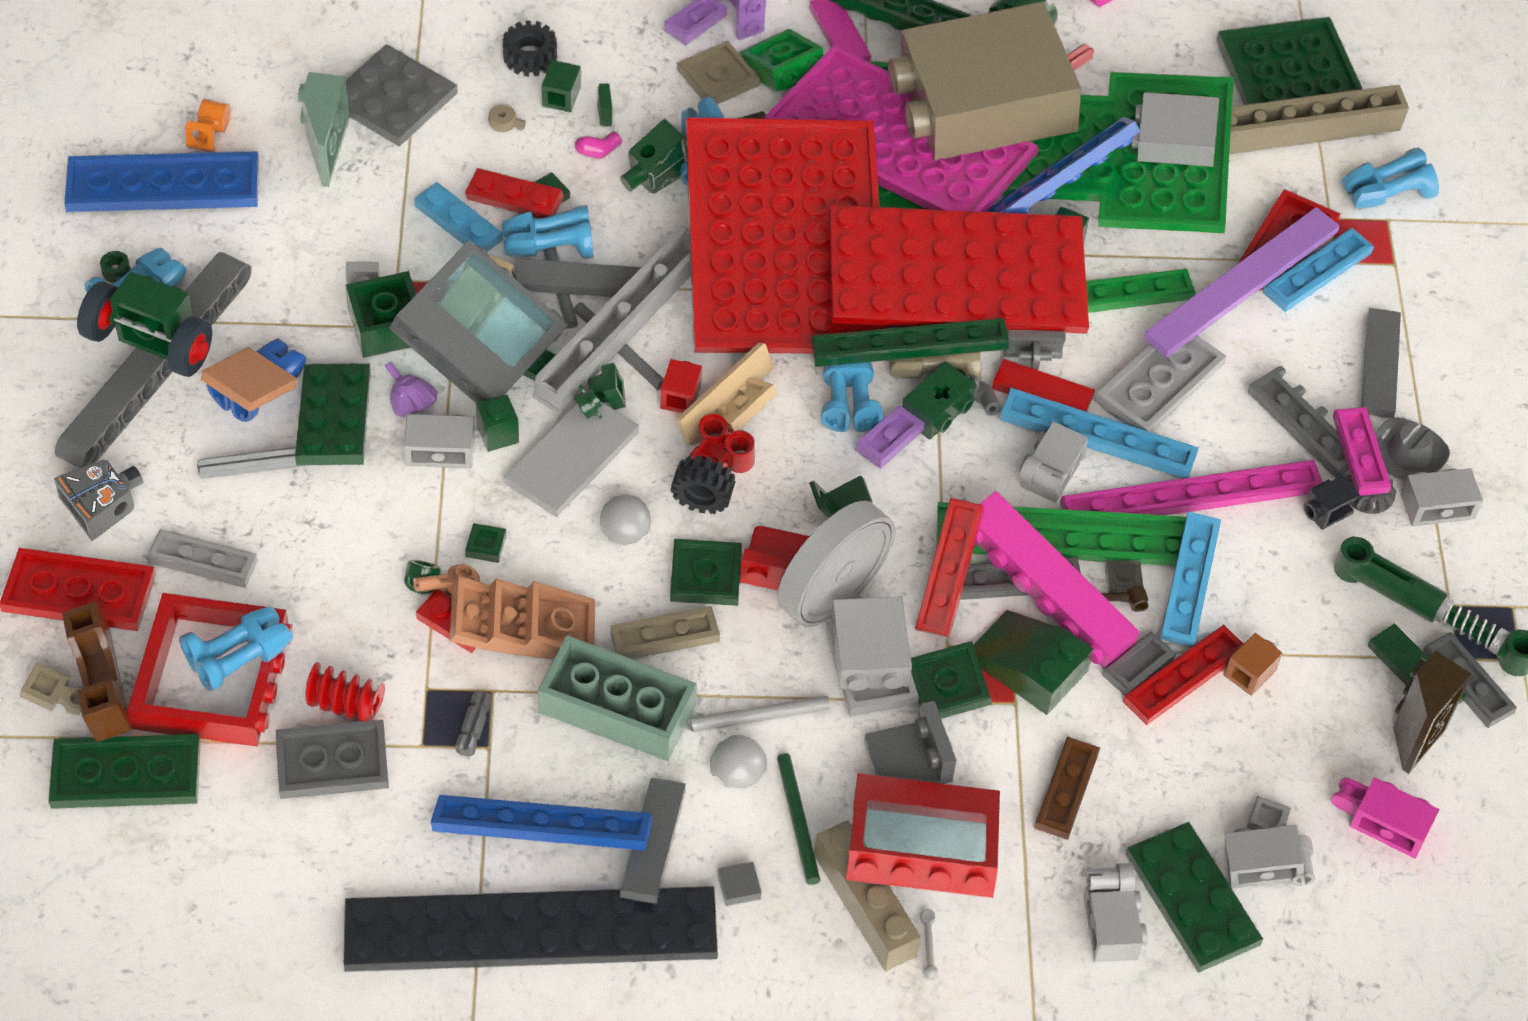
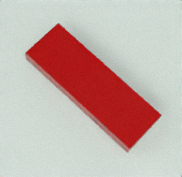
[992,359,1095,412]

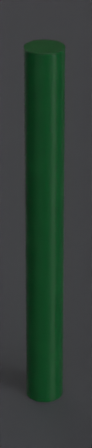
[777,753,820,885]

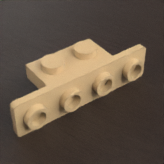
[676,343,777,445]

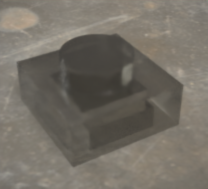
[1105,560,1144,593]

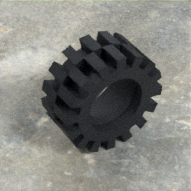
[502,20,557,77]
[670,455,736,514]

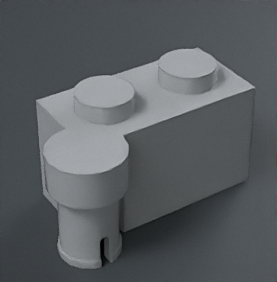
[1019,422,1089,503]
[1224,824,1316,888]
[1084,863,1147,962]

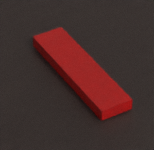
[915,498,985,638]
[1123,624,1244,726]

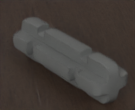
[456,691,492,757]

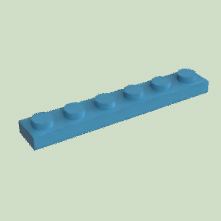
[1000,388,1199,478]

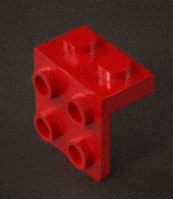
[740,526,810,591]

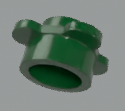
[573,385,602,419]

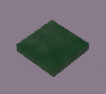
[670,539,742,606]
[911,641,992,719]

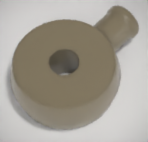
[488,104,526,132]

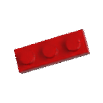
[465,168,564,218]

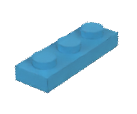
[414,182,503,252]

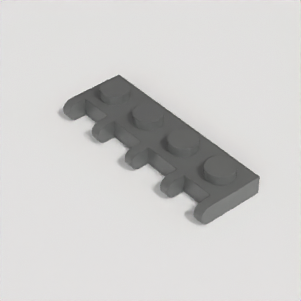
[1248,366,1349,477]

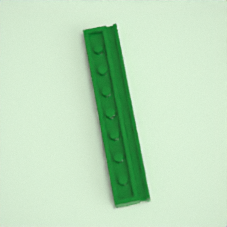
[936,502,1186,566]

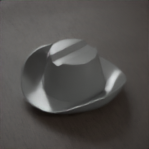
[1376,417,1450,480]

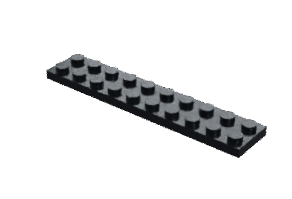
[344,886,718,972]

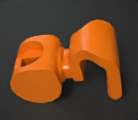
[185,99,231,153]

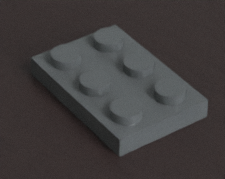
[275,719,389,799]

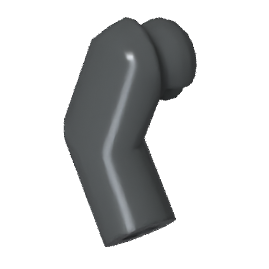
[966,375,1001,416]

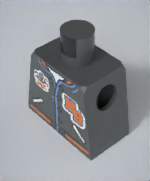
[54,460,144,541]

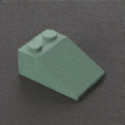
[298,72,349,187]

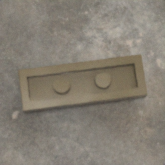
[610,606,720,659]

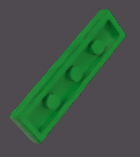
[1086,269,1196,313]

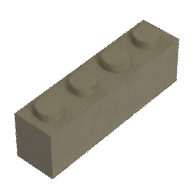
[814,820,921,972]

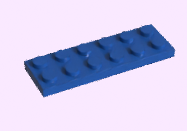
[64,151,259,212]

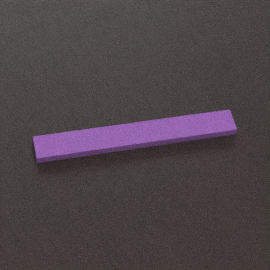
[1143,207,1340,358]

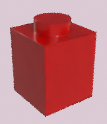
[660,359,702,413]

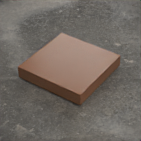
[201,347,297,412]

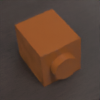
[1224,633,1283,696]

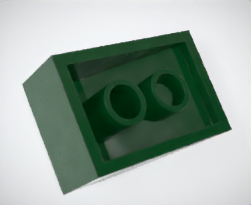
[973,610,1094,715]

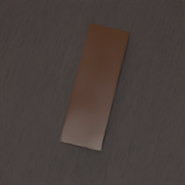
[1034,736,1100,840]

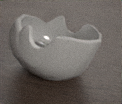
[600,494,651,545]
[710,735,767,788]

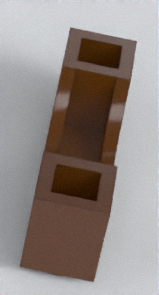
[62,601,131,742]

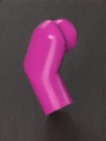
[575,131,622,159]

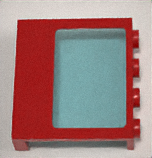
[846,773,1000,898]

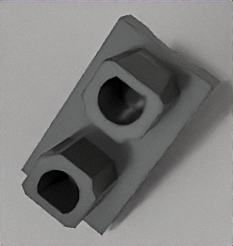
[1004,330,1066,370]

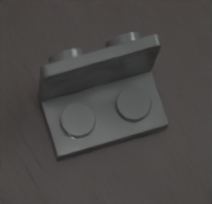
[864,701,957,784]

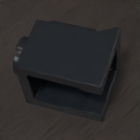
[1303,471,1360,530]

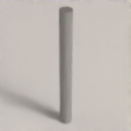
[690,696,830,732]

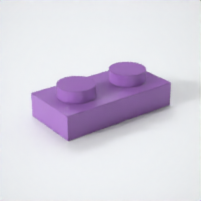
[664,0,727,46]
[855,405,924,469]

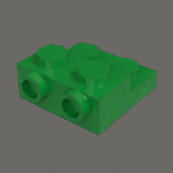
[740,29,824,92]

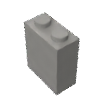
[1132,93,1219,166]
[831,596,912,691]

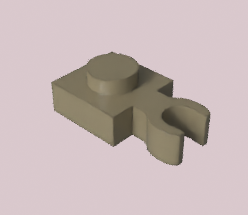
[20,662,82,715]

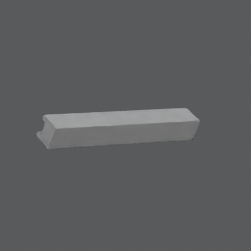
[532,225,691,414]

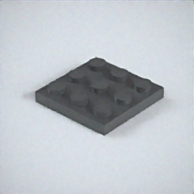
[346,44,458,147]

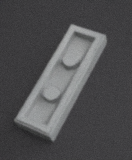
[147,530,258,588]

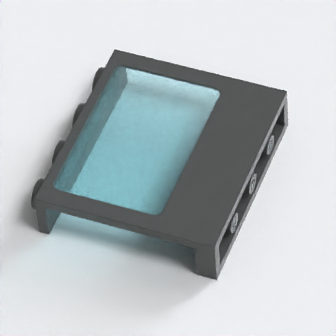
[389,240,568,403]

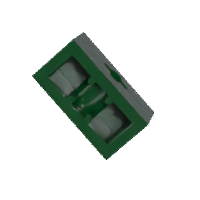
[902,362,975,440]

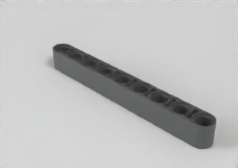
[55,252,252,468]

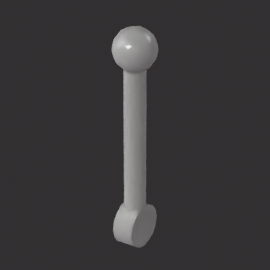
[920,909,938,980]

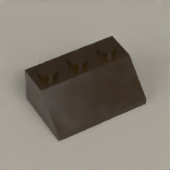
[1393,650,1472,774]

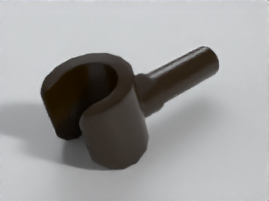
[1101,585,1149,612]

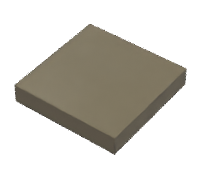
[677,41,760,105]

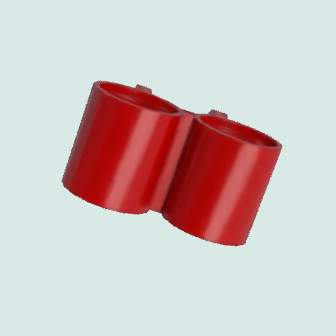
[688,414,755,473]

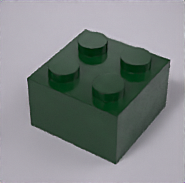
[345,271,416,358]

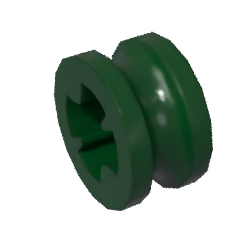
[100,251,131,283]

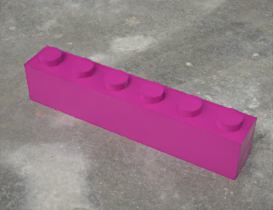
[975,491,1140,669]

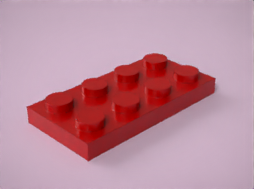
[0,547,156,631]

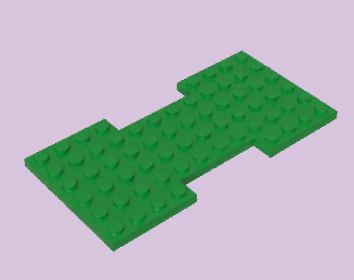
[868,61,1234,233]

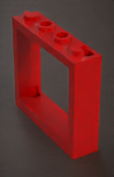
[127,593,293,747]

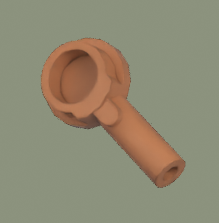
[413,564,480,594]

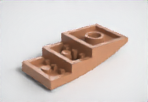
[449,576,595,659]

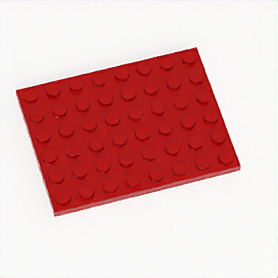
[686,118,887,354]

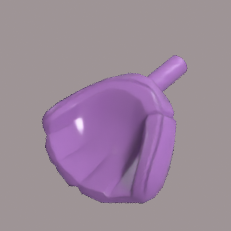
[385,361,438,417]

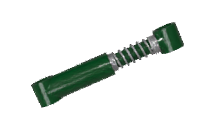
[1334,536,1528,676]

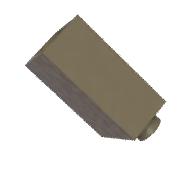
[888,2,1081,161]

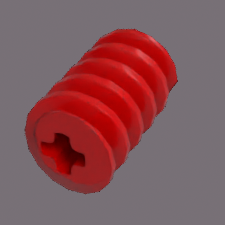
[305,662,385,722]

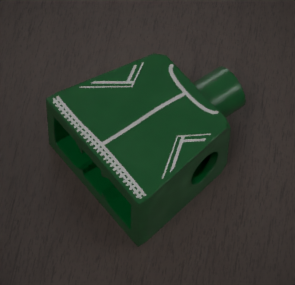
[620,118,687,194]

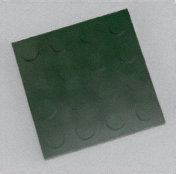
[1216,16,1363,105]

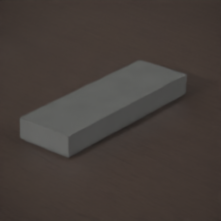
[1423,632,1517,728]

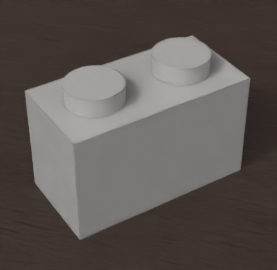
[404,413,475,468]
[1401,468,1483,526]

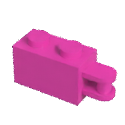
[1331,777,1440,859]

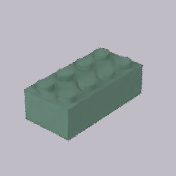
[538,635,697,761]

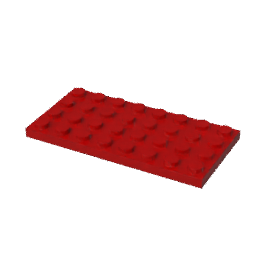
[829,205,1089,334]

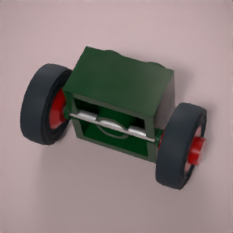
[77,271,212,377]

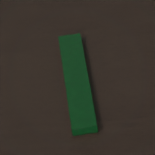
[811,318,1009,367]

